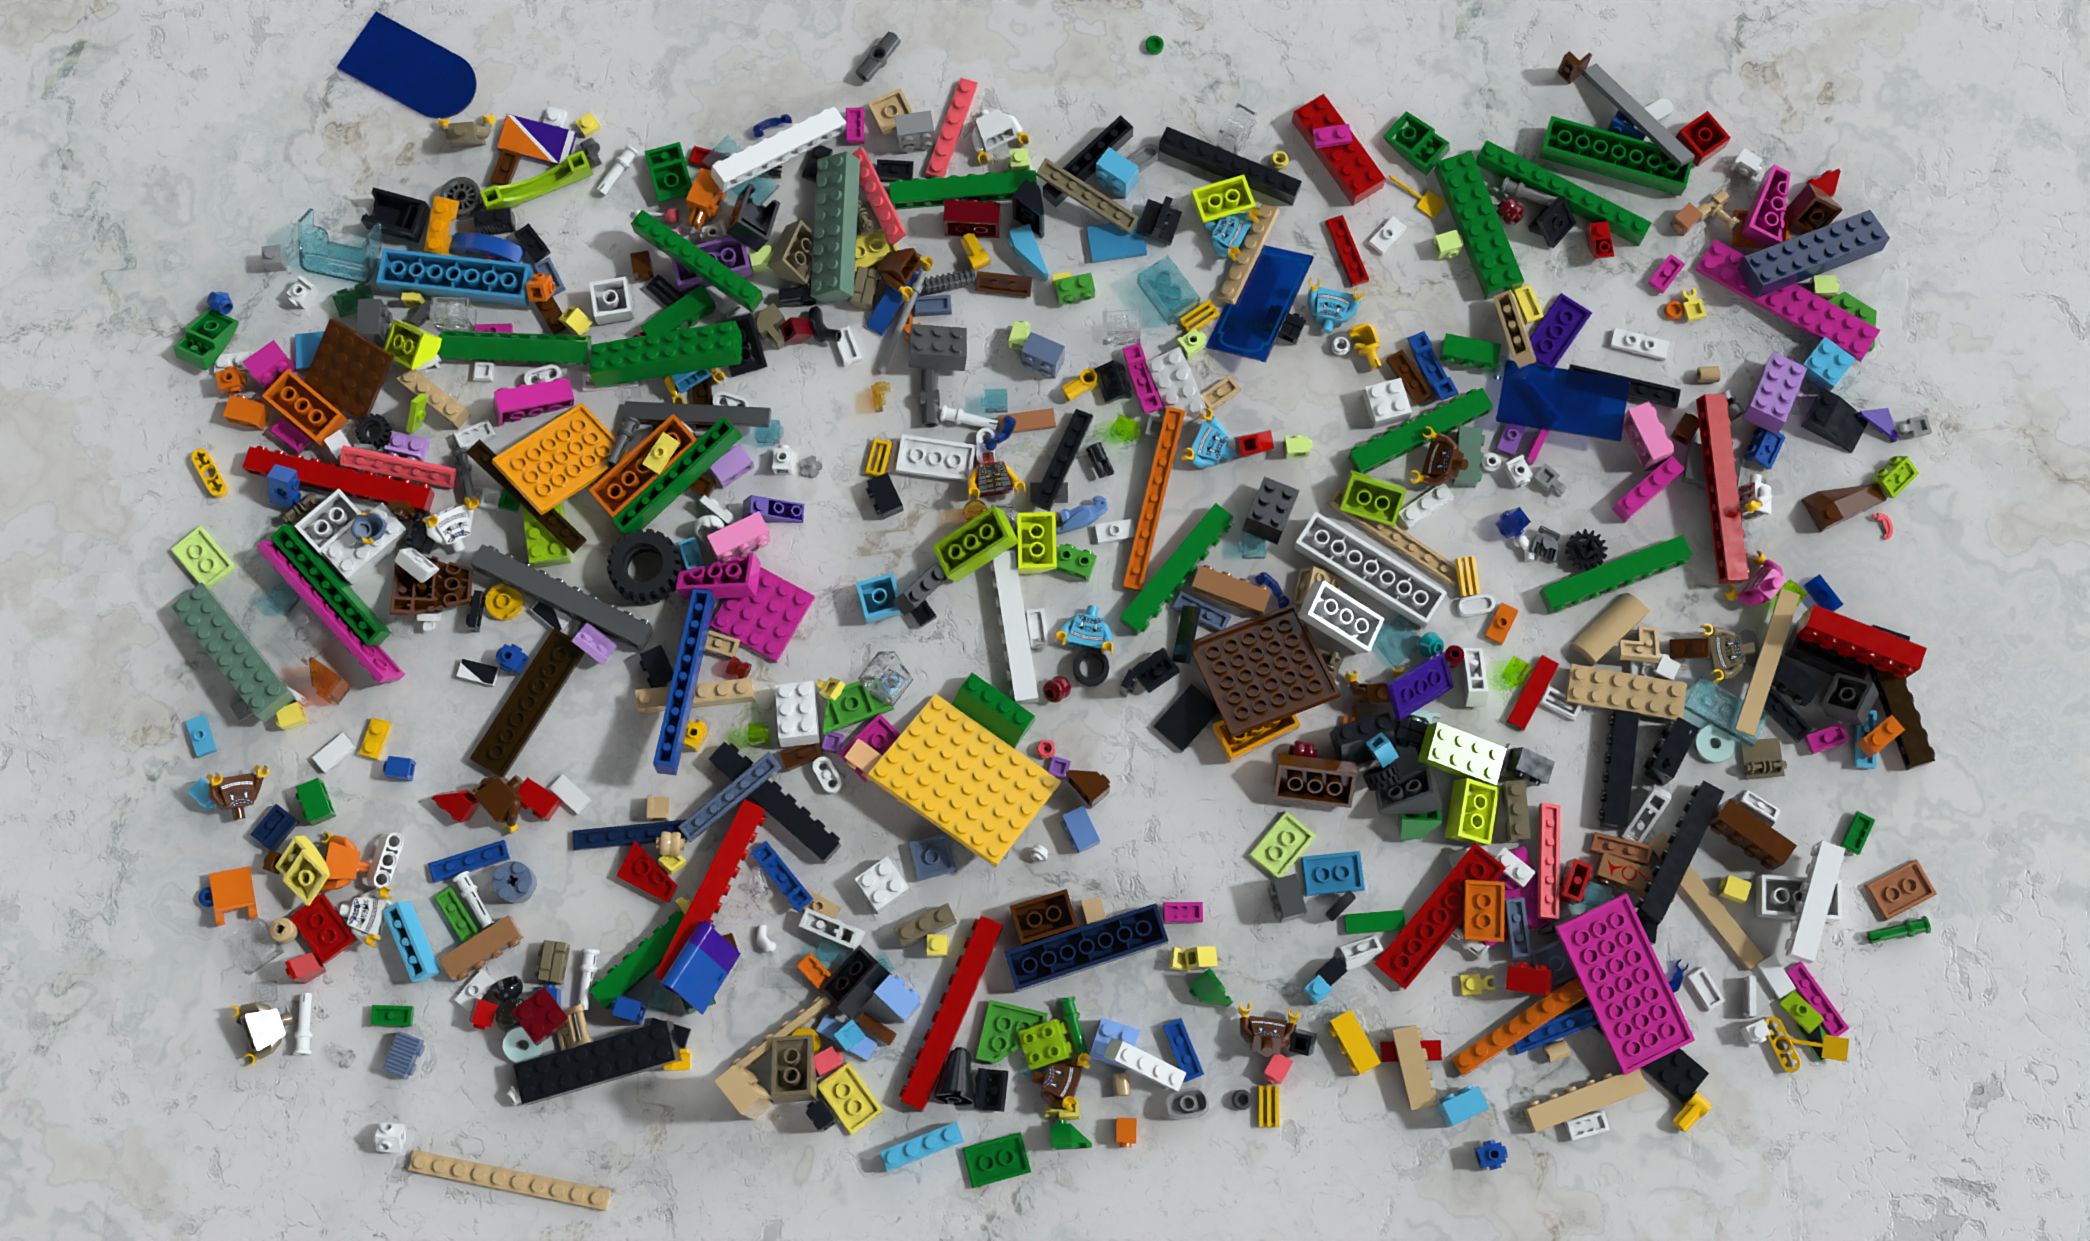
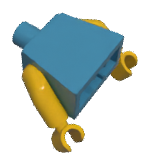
[664,368,724,404]

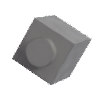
[261,245,287,272]

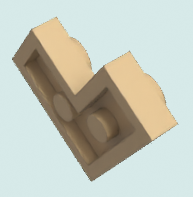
[1619,626,1660,663]

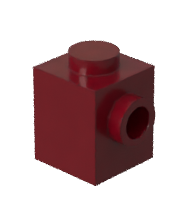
[780,317,813,343]

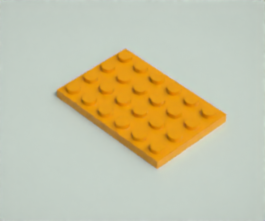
[492,403,630,516]

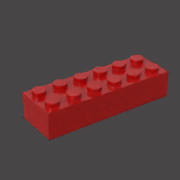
[1292,94,1386,206]
[1795,605,1927,678]

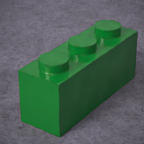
[1439,333,1501,372]

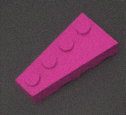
[1740,164,1791,248]
[493,378,574,427]
[676,552,761,600]

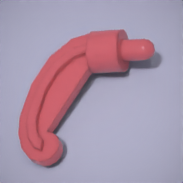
[1872,513,1893,539]

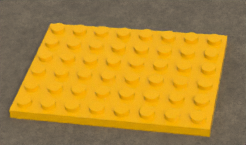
[867,694,1062,868]

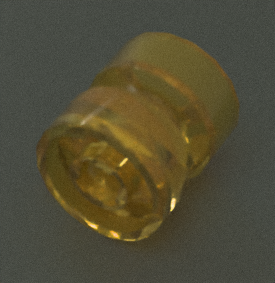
[963,500,988,524]

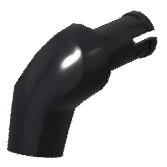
[809,306,842,342]

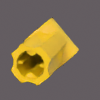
[960,233,991,272]
[1061,369,1097,402]
[1672,1091,1712,1133]

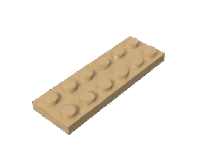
[1565,664,1687,721]

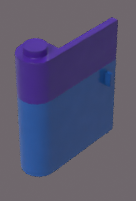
[660,920,741,1015]

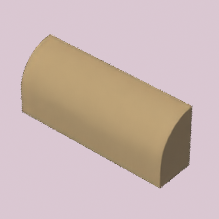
[1571,593,1650,666]

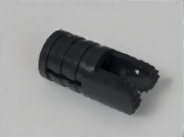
[1086,442,1114,478]

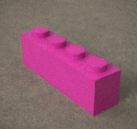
[1612,456,1685,522]

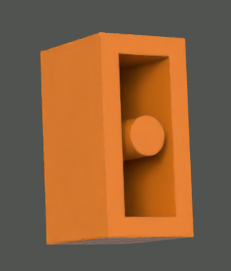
[222,395,271,431]
[1856,715,1905,758]

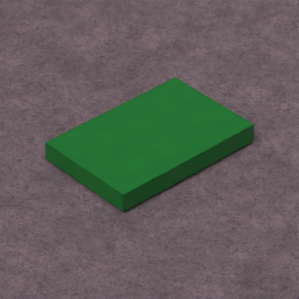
[962,1132,1031,1188]

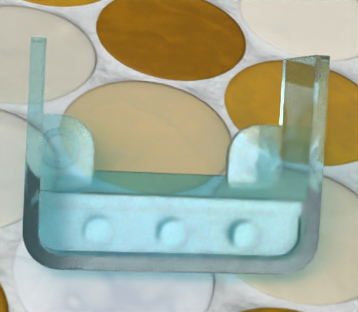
[298,208,382,284]

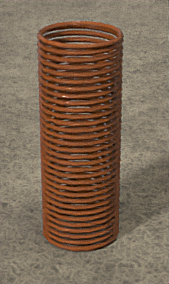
[856,1012,897,1046]

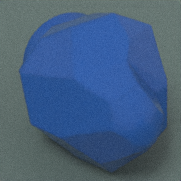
[207,292,233,315]

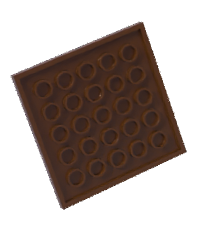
[1192,603,1341,738]

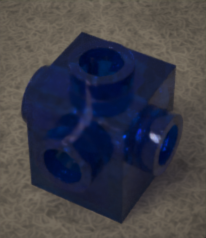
[1495,507,1531,539]

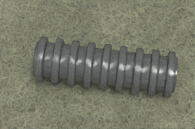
[924,268,976,294]

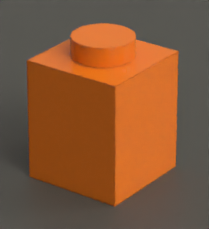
[1115,1117,1137,1148]

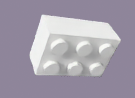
[295,489,361,558]
[775,681,820,747]

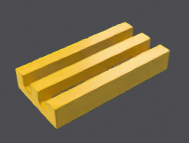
[1179,299,1220,333]
[865,438,892,477]
[1455,556,1480,597]
[1258,1086,1279,1127]

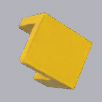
[664,1049,691,1071]

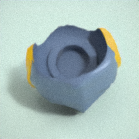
[350,511,387,544]

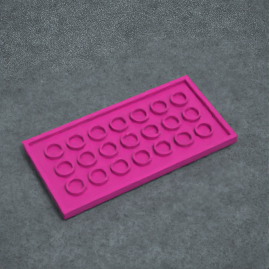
[1554,893,1695,1075]

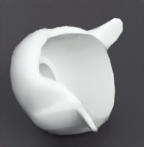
[694,515,725,552]

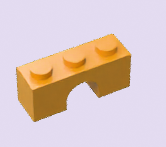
[424,196,459,255]

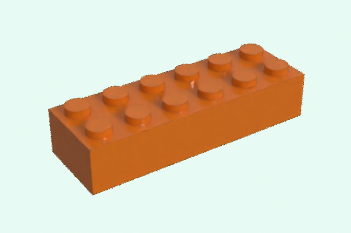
[589,414,698,518]

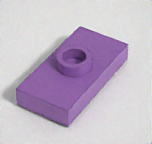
[1496,415,1527,457]

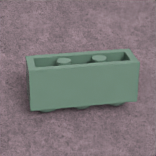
[1453,426,1485,487]

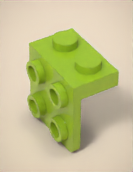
[1019,1019,1073,1070]

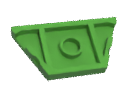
[1827,291,1877,352]
[823,679,894,735]

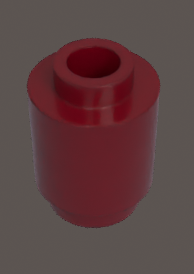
[1444,645,1464,668]

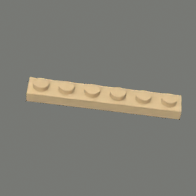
[1217,204,1280,305]
[730,996,831,1069]

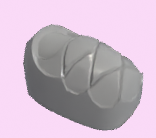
[1166,1087,1209,1119]

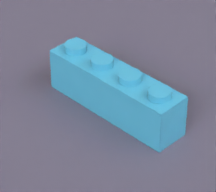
[383,901,441,982]
[880,1122,964,1172]

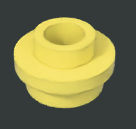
[1270,151,1289,169]

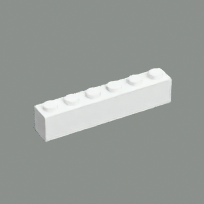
[1785,841,1845,964]

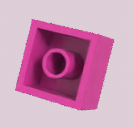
[243,340,297,391]

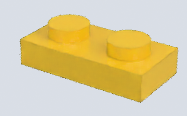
[359,717,392,760]

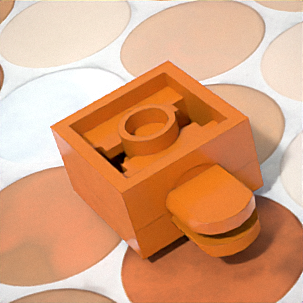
[686,168,727,230]

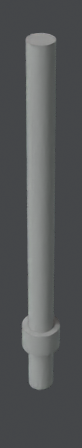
[877,270,927,373]

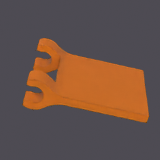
[209,866,258,926]

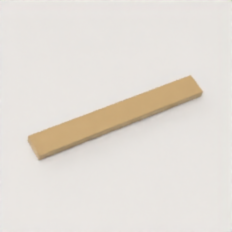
[1327,487,1465,588]
[1734,588,1800,737]
[1647,831,1765,970]

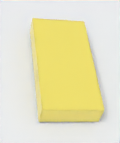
[1512,284,1544,325]

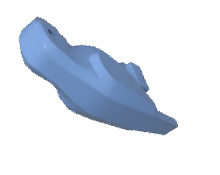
[1056,496,1108,534]

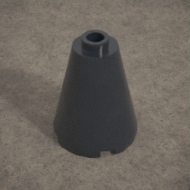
[934,1047,974,1106]

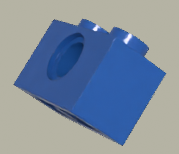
[267,464,301,509]
[611,995,647,1025]

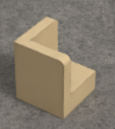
[647,795,670,821]
[1081,897,1106,925]

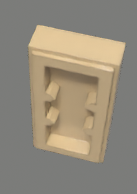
[803,889,841,919]

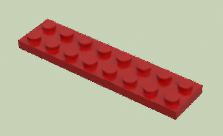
[1374,843,1506,990]

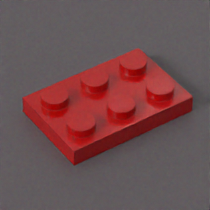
[290,892,358,964]

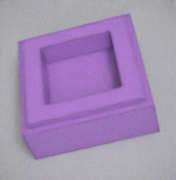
[821,732,845,754]
[1048,756,1071,781]

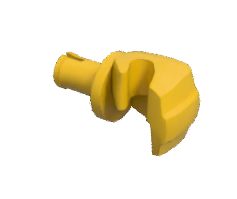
[1348,323,1382,371]

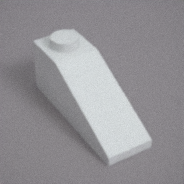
[1463,648,1489,707]
[1621,784,1671,843]
[799,908,866,949]

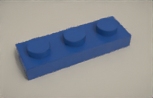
[1163,1018,1204,1082]

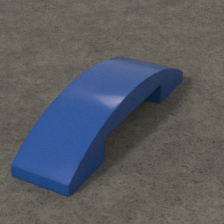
[449,232,525,263]
[867,272,918,336]
[1407,331,1458,401]
[751,841,814,912]

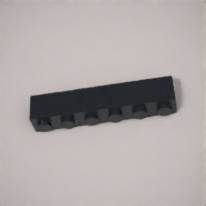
[1043,115,1133,208]
[1598,709,1640,830]

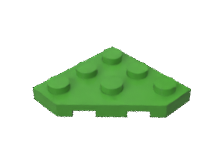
[976,1000,1048,1064]

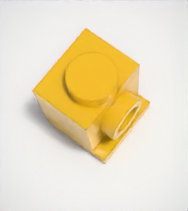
[684,719,709,752]

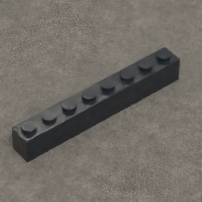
[1159,127,1302,206]
[709,742,841,864]
[1635,780,1725,927]

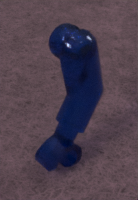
[753,114,792,138]
[983,415,1016,451]
[1255,572,1289,608]
[1669,959,1688,993]

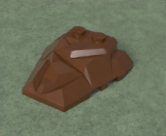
[390,549,473,616]

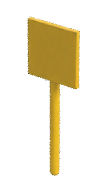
[1389,175,1446,219]
[1778,1034,1849,1062]

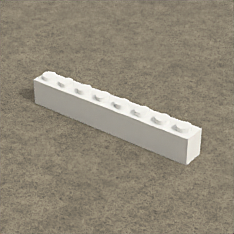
[711,107,846,192]
[989,550,1038,705]

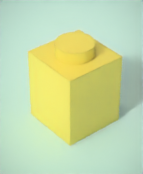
[558,305,592,335]
[274,702,308,731]
[1718,875,1752,904]
[927,934,948,957]
[1185,946,1218,970]

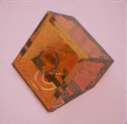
[309,657,352,705]

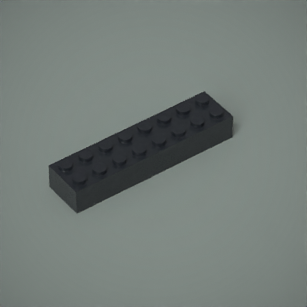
[513,1020,682,1105]

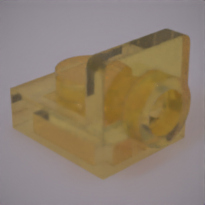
[871,381,891,413]

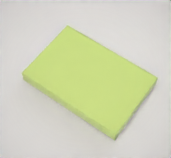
[170,525,237,589]
[1249,811,1316,878]

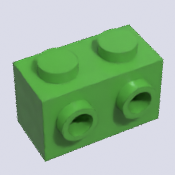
[1055,273,1095,305]
[1053,544,1097,581]

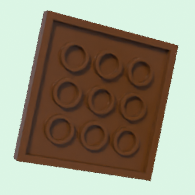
[304,318,395,420]

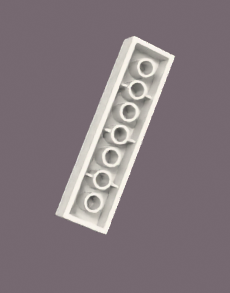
[1294,512,1447,629]

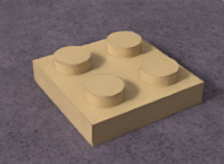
[868,88,913,136]

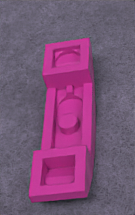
[1122,343,1163,414]

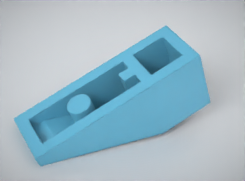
[1007,224,1048,281]

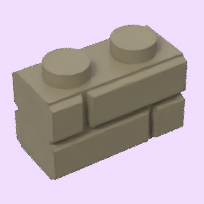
[847,266,880,311]
[535,940,570,984]

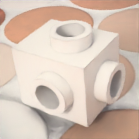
[373,1122,406,1153]

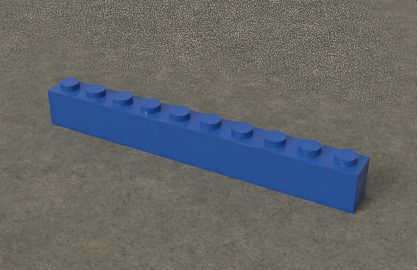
[653,589,715,775]

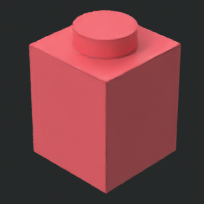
[814,1046,844,1077]
[1263,1054,1293,1085]

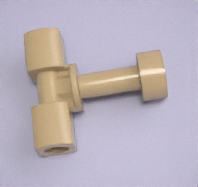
[1697,189,1742,233]

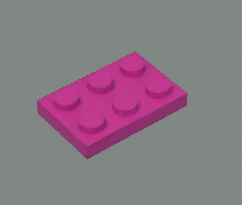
[838,714,901,782]

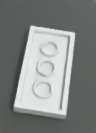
[1146,347,1207,427]
[896,434,976,482]

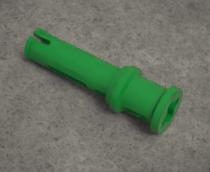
[1867,916,1931,944]
[1058,996,1089,1058]

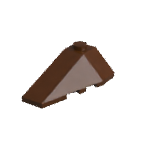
[1801,484,1887,533]

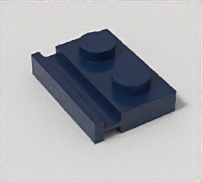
[250,804,300,851]

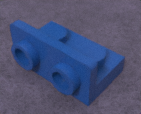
[1607,110,1646,140]
[1743,427,1786,470]

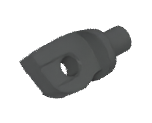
[580,138,602,167]
[410,300,438,327]

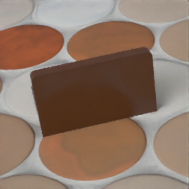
[1557,51,1592,84]

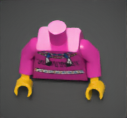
[1724,551,1786,606]

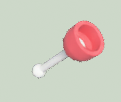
[634,208,679,223]

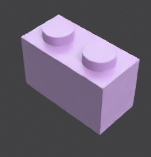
[710,444,754,488]

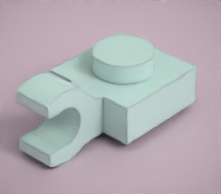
[1407,709,1441,724]

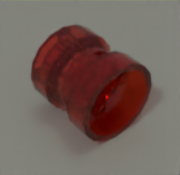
[726,656,752,679]

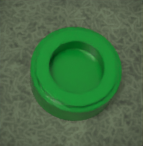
[1146,35,1164,55]

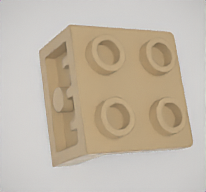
[1292,566,1343,607]

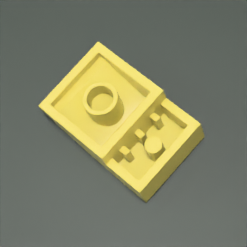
[275,835,330,906]

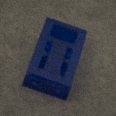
[1803,574,1844,612]

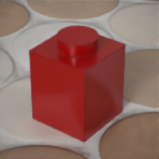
[469,998,498,1030]

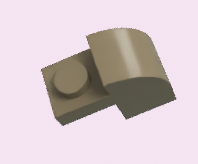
[757,303,786,350]

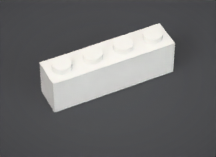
[1103,1038,1186,1092]

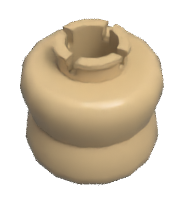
[656,831,685,856]
[269,918,298,943]

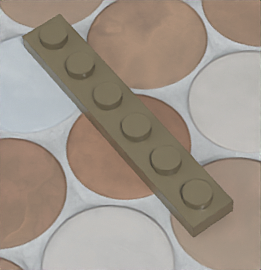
[1035,158,1139,234]

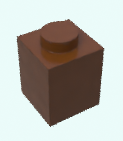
[630,250,654,282]
[1670,412,1699,446]

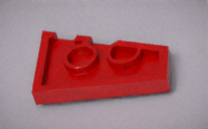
[616,841,678,903]

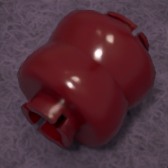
[1497,198,1524,225]
[1043,676,1071,703]
[1288,740,1317,758]

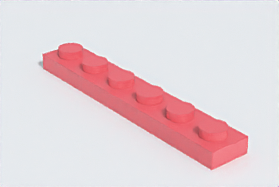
[926,77,978,178]
[852,147,907,245]
[340,445,456,488]
[1537,802,1560,921]

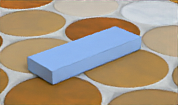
[816,1013,878,1061]

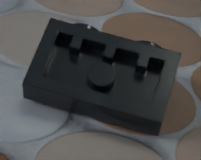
[1094,360,1132,404]

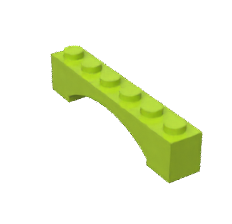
[480,150,593,210]

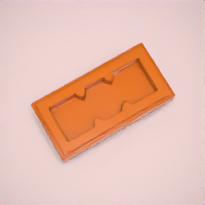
[1485,602,1519,645]
[796,952,832,995]

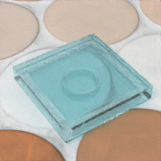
[1374,614,1421,667]

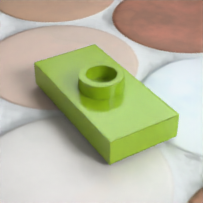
[406,393,427,434]
[1779,990,1824,1034]

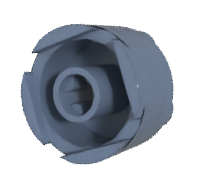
[492,861,537,904]

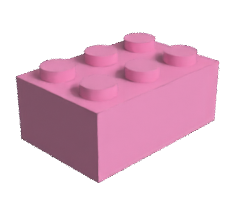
[1620,402,1674,471]
[707,512,770,563]

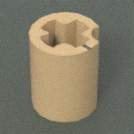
[1697,366,1721,383]
[1544,1040,1570,1063]
[1112,1073,1131,1096]

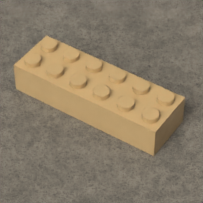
[714,1065,773,1120]

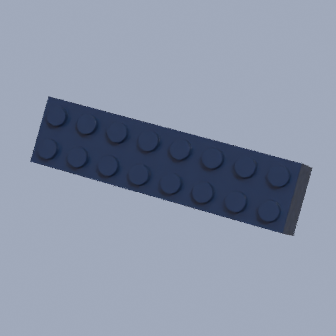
[1738,210,1890,298]
[1004,903,1169,992]

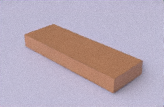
[998,408,1056,435]
[1590,832,1653,866]

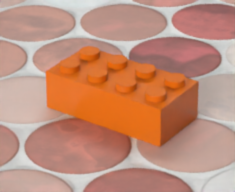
[262,369,348,448]

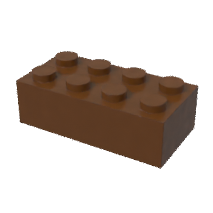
[1273,753,1357,808]
[1709,799,1797,870]

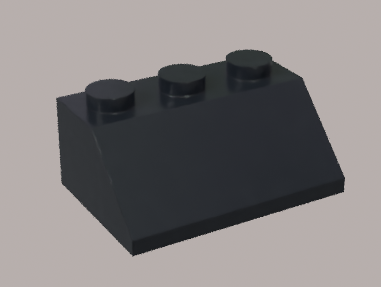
[1012,179,1044,238]
[1329,712,1396,766]
[819,945,892,1019]

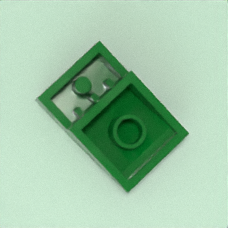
[1383,111,1450,176]
[644,142,692,203]
[173,308,239,370]

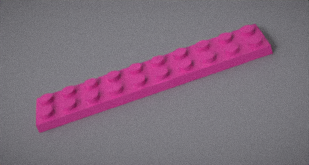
[1695,239,1880,362]
[257,541,405,683]

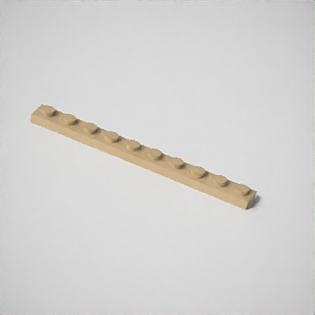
[408,1150,611,1210]

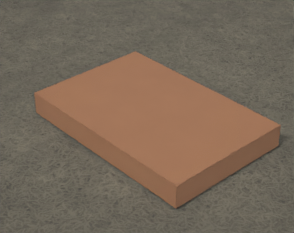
[1864,859,1937,921]

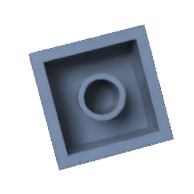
[1021,332,1065,379]

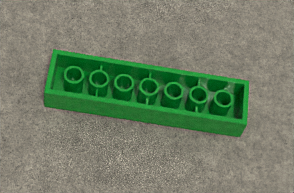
[1538,116,1694,196]
[1434,151,1524,300]
[589,321,742,387]

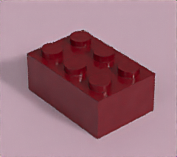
[943,199,1001,238]

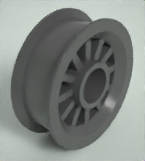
[440,177,484,220]

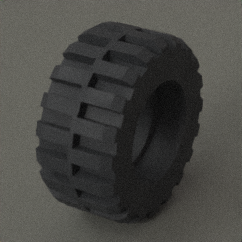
[607,528,683,605]

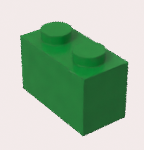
[295,778,336,825]

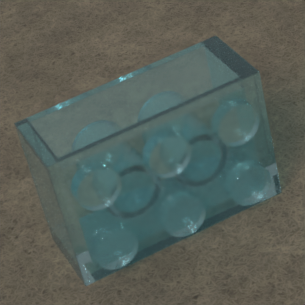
[1137,255,1200,326]

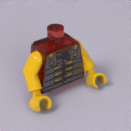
[967,452,1026,500]

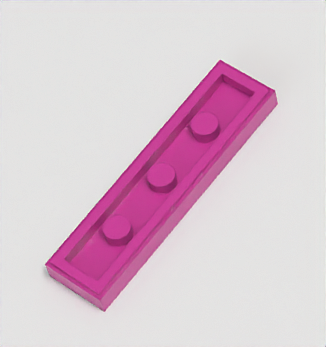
[1785,961,1849,1037]

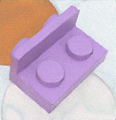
[384,431,430,462]
[572,622,618,665]

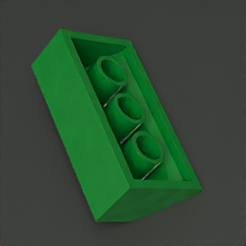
[951,672,1035,749]

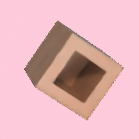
[1670,202,1703,236]

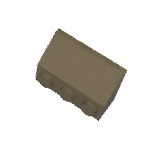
[767,220,814,285]

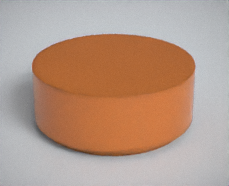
[1664,301,1684,321]

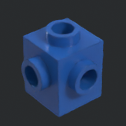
[495,644,529,675]
[1474,1140,1508,1170]

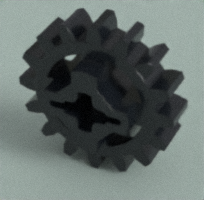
[1565,529,1608,571]

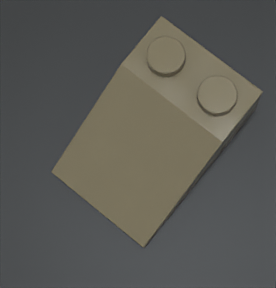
[771,1034,817,1103]

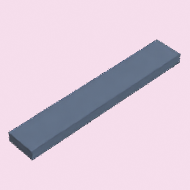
[678,752,782,842]

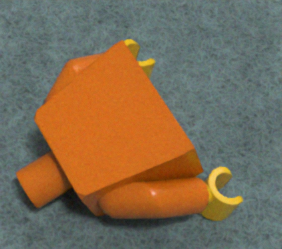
[319,831,370,893]

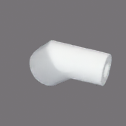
[1514,535,1534,562]
[756,925,776,953]

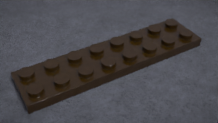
[469,628,585,777]

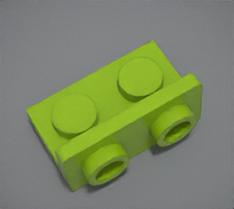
[1871,456,1919,498]

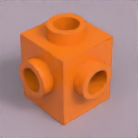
[526,273,555,301]
[215,366,248,395]

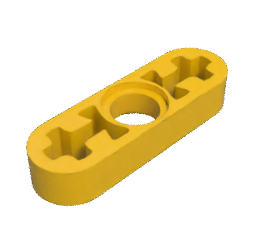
[191,448,228,498]
[1765,1016,1801,1073]

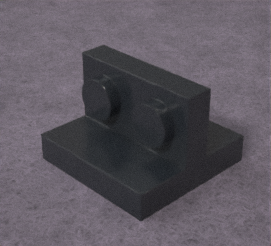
[1528,195,1576,248]
[1136,196,1182,246]

